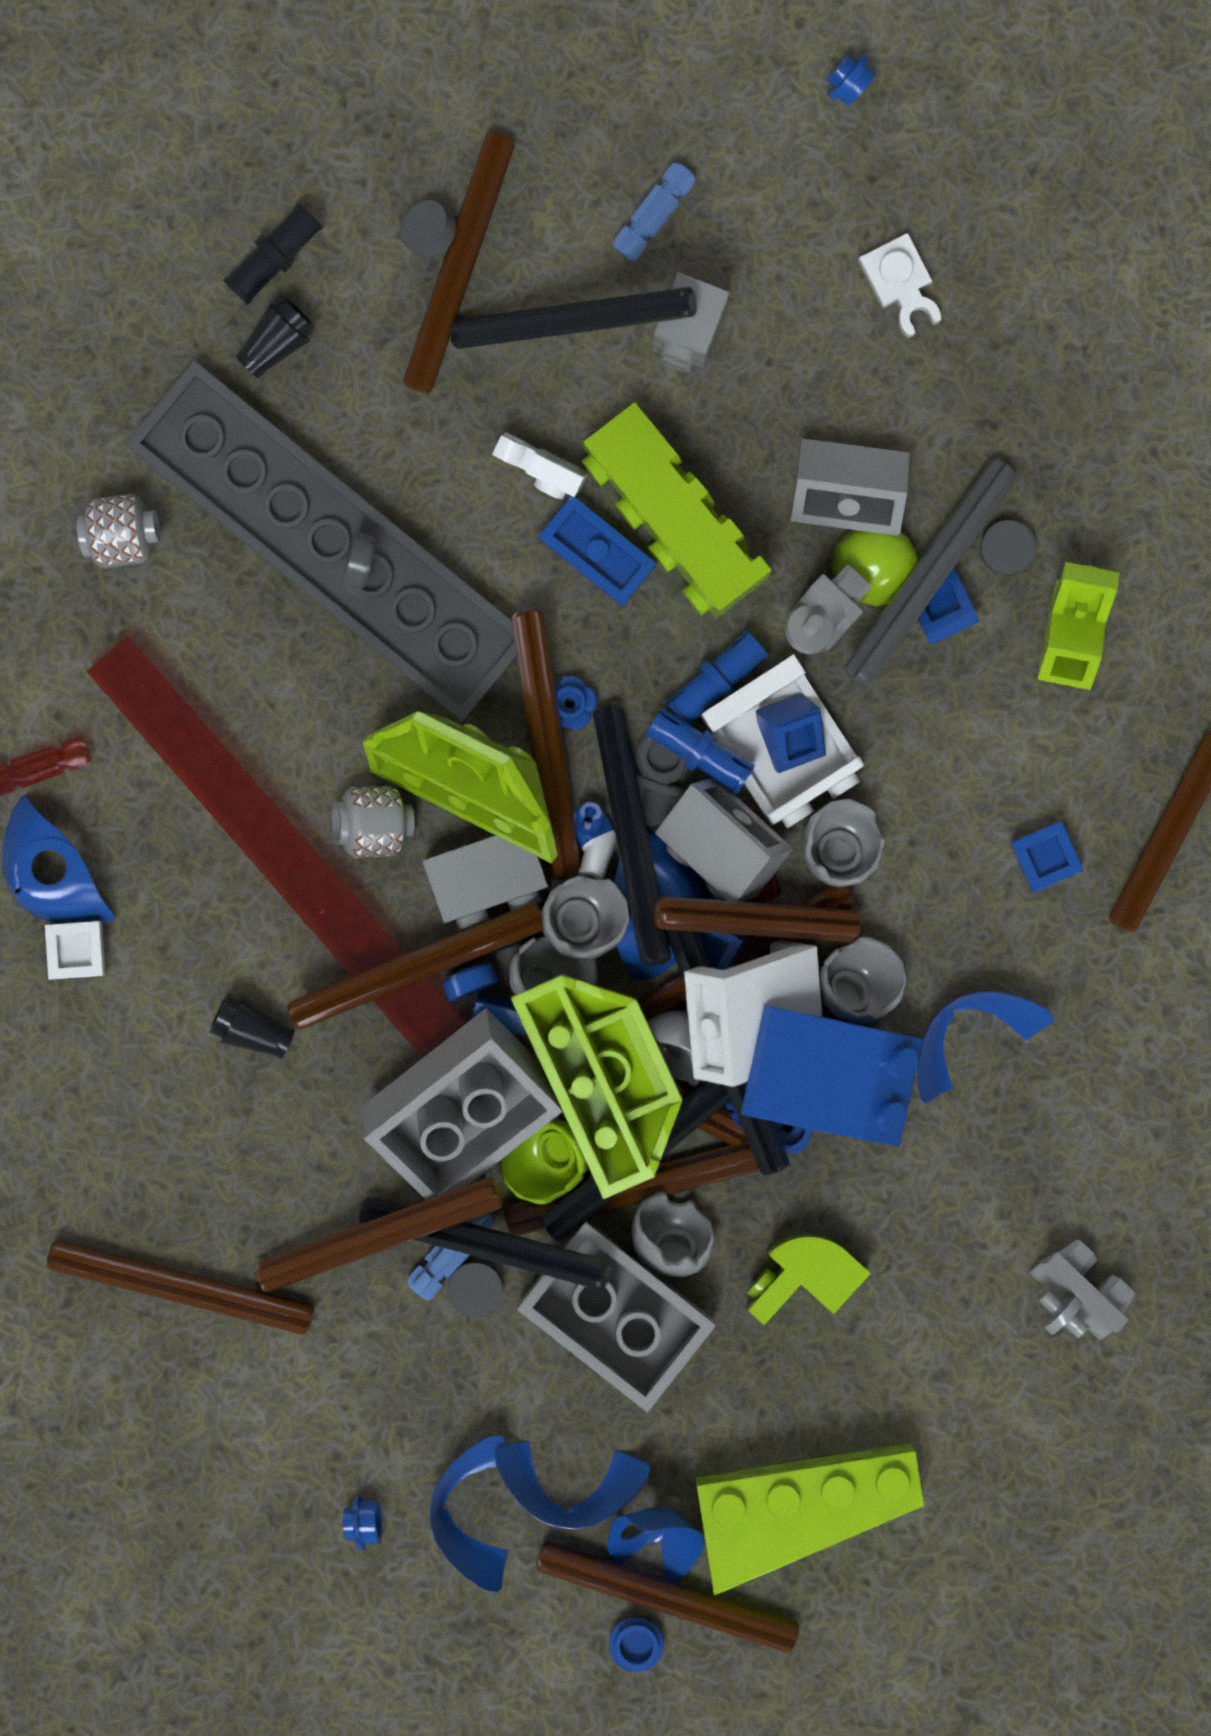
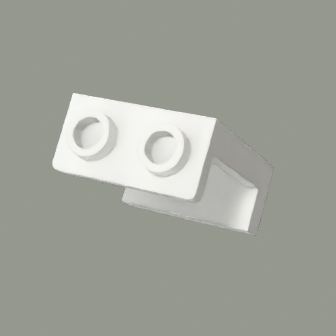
[700,654,865,829]
[684,940,822,1087]

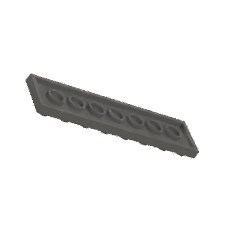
[125,360,517,723]

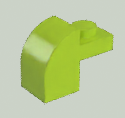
[1037,562,1120,690]
[746,1233,871,1325]

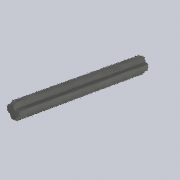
[844,458,1017,687]

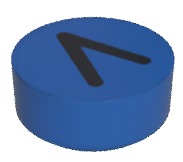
[442,963,500,1004]

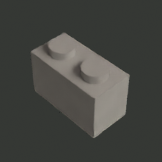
[652,272,730,373]
[791,438,910,536]
[655,778,793,902]
[422,835,549,930]

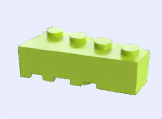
[581,402,772,620]
[695,1443,924,1596]

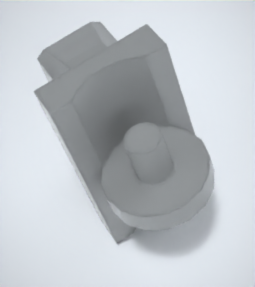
[785,565,871,654]
[1029,1239,1135,1340]

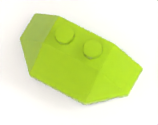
[363,711,557,864]
[511,974,683,1199]

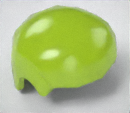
[832,529,918,607]
[498,1118,588,1204]

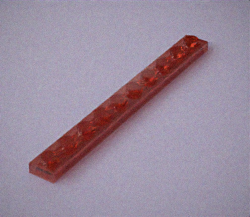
[87,636,466,1058]

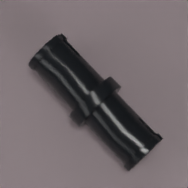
[223,202,324,305]

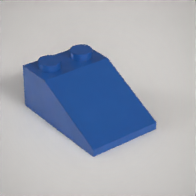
[741,1005,923,1147]

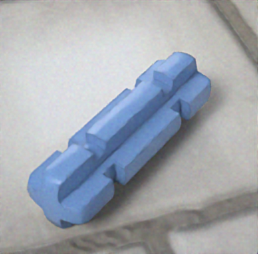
[613,162,696,261]
[407,1213,495,1301]

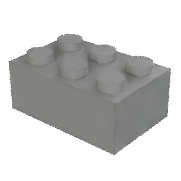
[361,1008,563,1200]
[517,1219,716,1413]

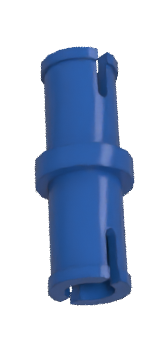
[665,630,769,726]
[644,706,756,795]

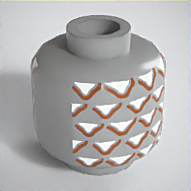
[77,494,161,569]
[331,786,415,858]

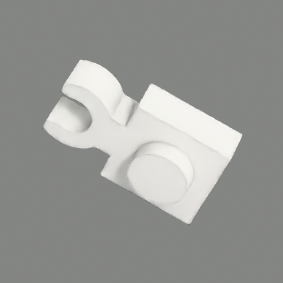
[858,233,941,338]
[492,432,589,499]

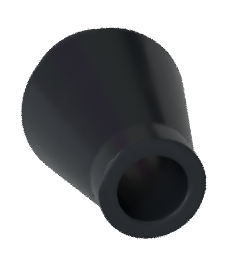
[235,297,316,379]
[209,993,295,1059]

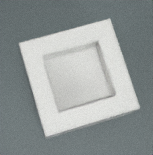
[45,921,106,980]

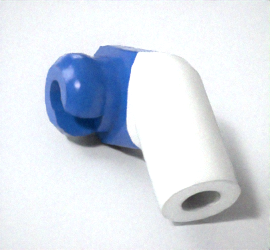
[574,801,616,880]

